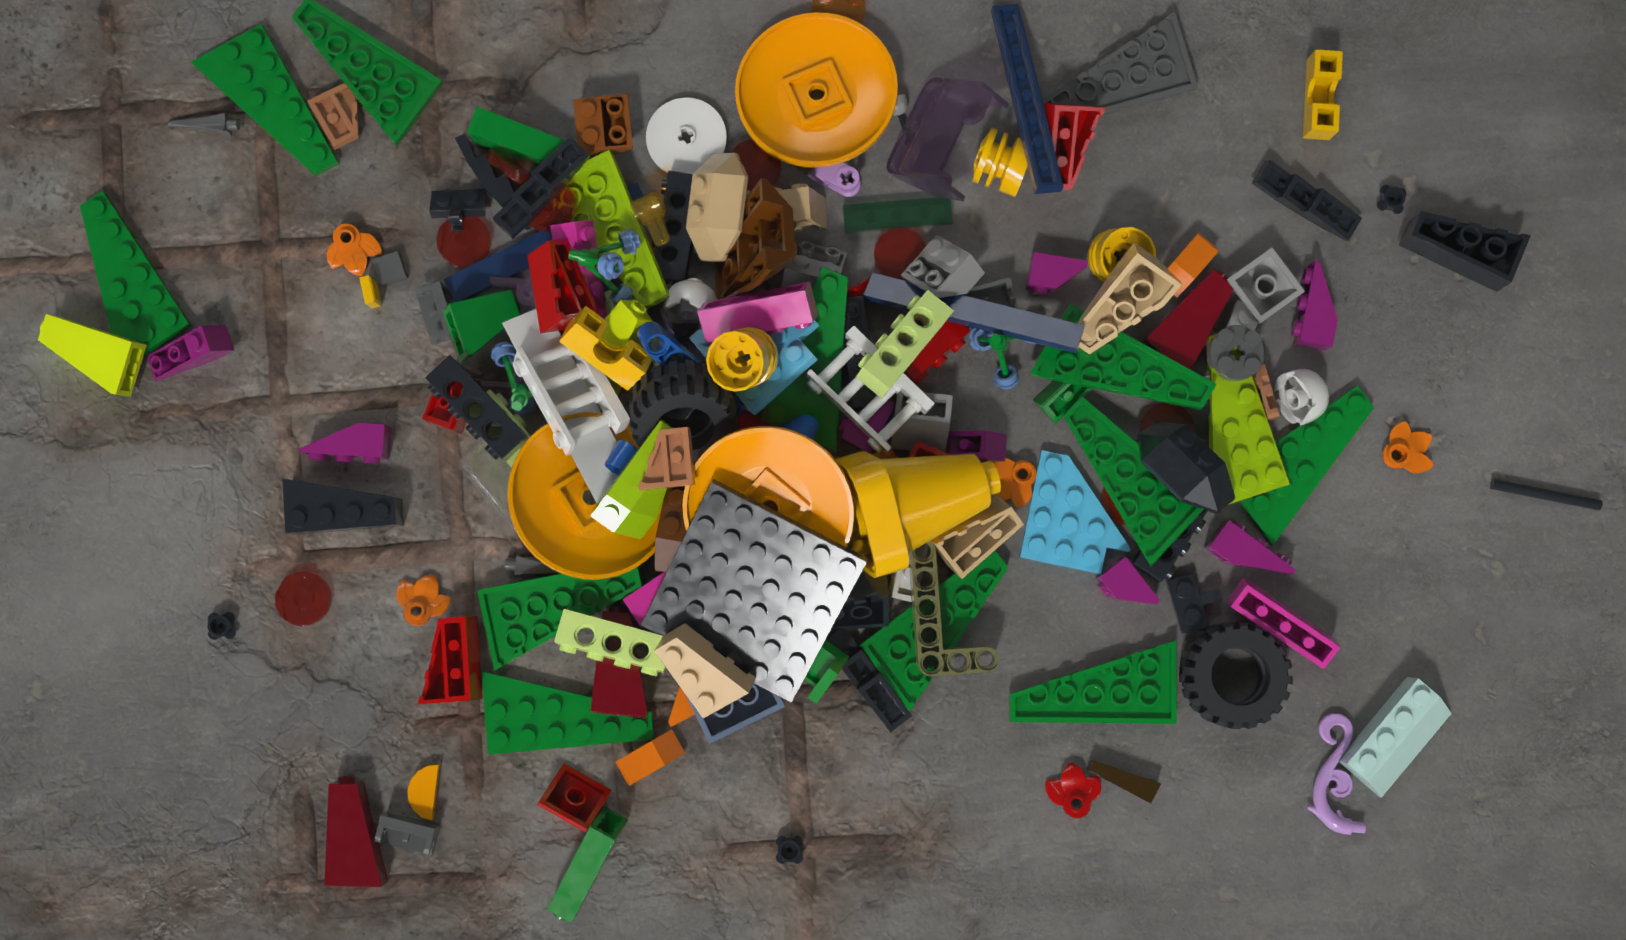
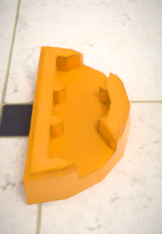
[407,764,440,821]

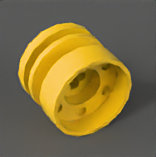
[972,127,1028,197]
[1087,227,1156,282]
[706,327,778,392]

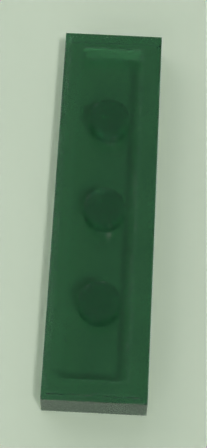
[843,196,953,234]

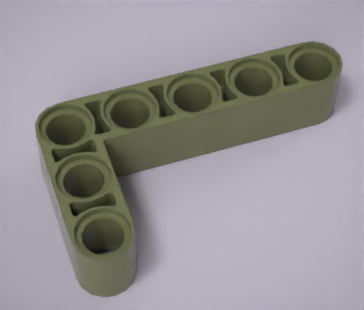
[908,541,1000,676]

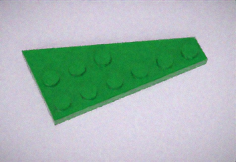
[79,191,192,357]
[1029,304,1216,410]
[860,550,1008,712]
[477,565,644,671]
[1009,640,1177,724]
[481,671,654,755]

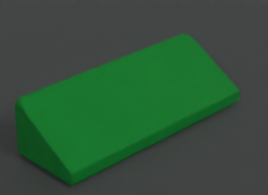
[1033,381,1093,424]

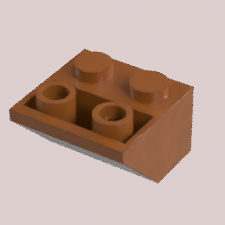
[573,94,633,160]

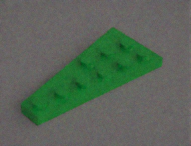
[292,0,443,147]
[190,24,340,176]
[760,266,849,451]
[1239,386,1374,546]
[1063,396,1204,567]

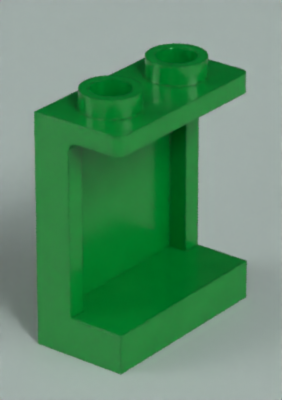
[804,640,849,704]

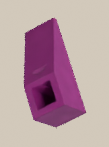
[1291,260,1338,351]
[147,325,234,381]
[300,423,391,464]
[1204,520,1297,574]

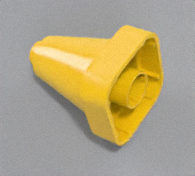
[835,451,1001,578]

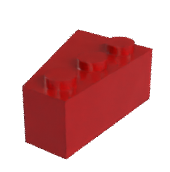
[1043,103,1106,190]
[527,239,599,334]
[894,321,970,395]
[417,616,483,705]

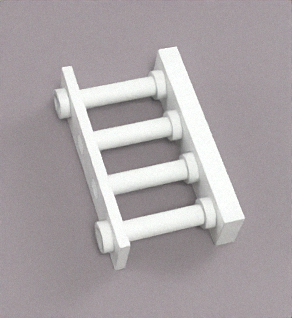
[807,326,935,454]
[513,344,630,456]

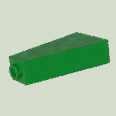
[467,107,565,166]
[547,806,628,923]

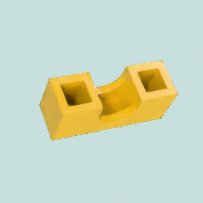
[1302,50,1343,140]
[559,306,653,391]

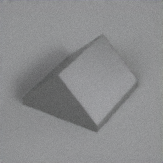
[1227,247,1305,324]

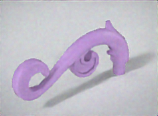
[1307,713,1366,835]

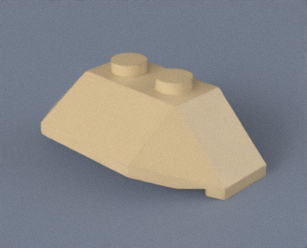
[686,153,748,262]

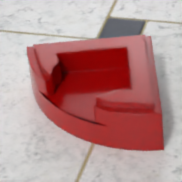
[847,277,870,298]

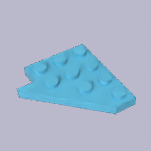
[690,320,819,415]
[1019,450,1130,574]

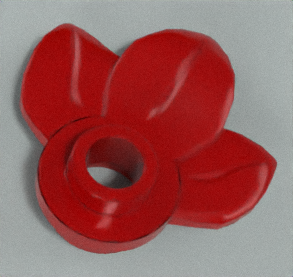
[1045,762,1101,819]

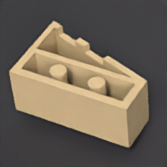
[745,184,828,231]
[930,494,1024,579]
[654,624,756,718]

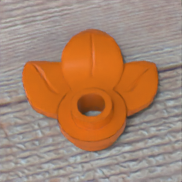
[327,224,382,276]
[1382,421,1434,474]
[993,458,1037,508]
[396,574,451,626]

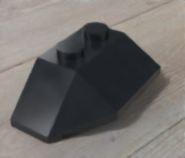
[1137,421,1236,514]

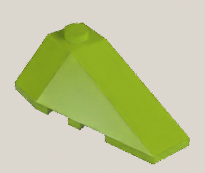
[591,419,673,539]

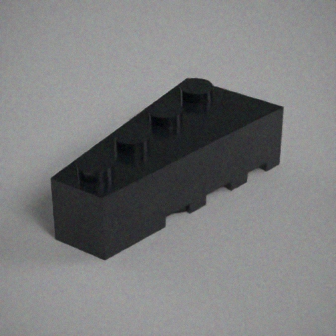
[1399,211,1531,292]
[282,478,404,535]
[830,571,889,631]

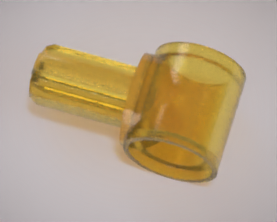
[630,190,670,246]

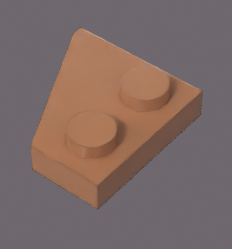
[307,83,359,150]
[1252,364,1281,421]
[638,427,696,490]

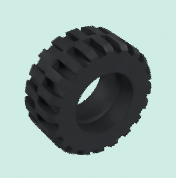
[629,360,738,463]
[1179,622,1293,729]

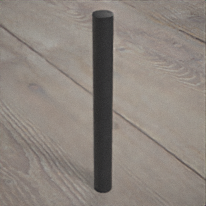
[1490,479,1603,511]

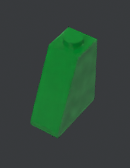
[443,290,520,363]

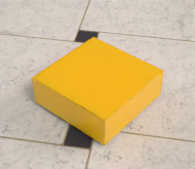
[359,275,382,308]

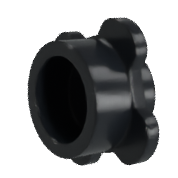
[1377,185,1407,214]
[207,612,236,640]
[776,836,803,864]

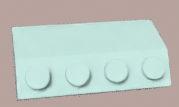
[1339,677,1452,798]

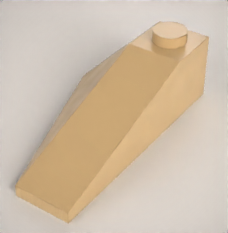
[1077,242,1182,354]

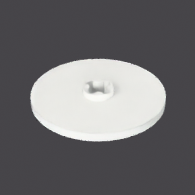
[646,98,727,174]

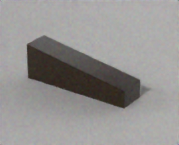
[1086,760,1161,804]

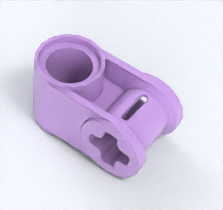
[808,162,861,197]

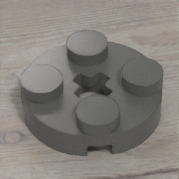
[1207,325,1264,382]

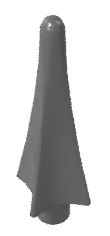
[167,113,241,136]
[504,556,560,575]

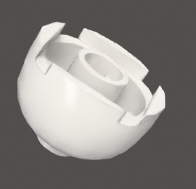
[663,278,717,328]
[1274,369,1329,425]

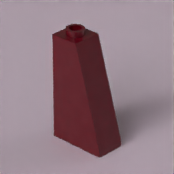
[1141,269,1234,370]
[590,607,648,719]
[324,776,387,887]

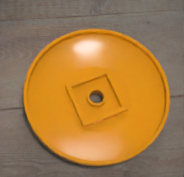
[735,12,898,168]
[507,412,663,580]
[683,426,855,547]

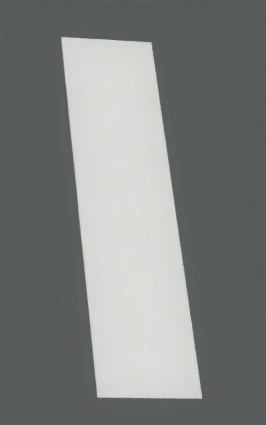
[502,309,618,503]

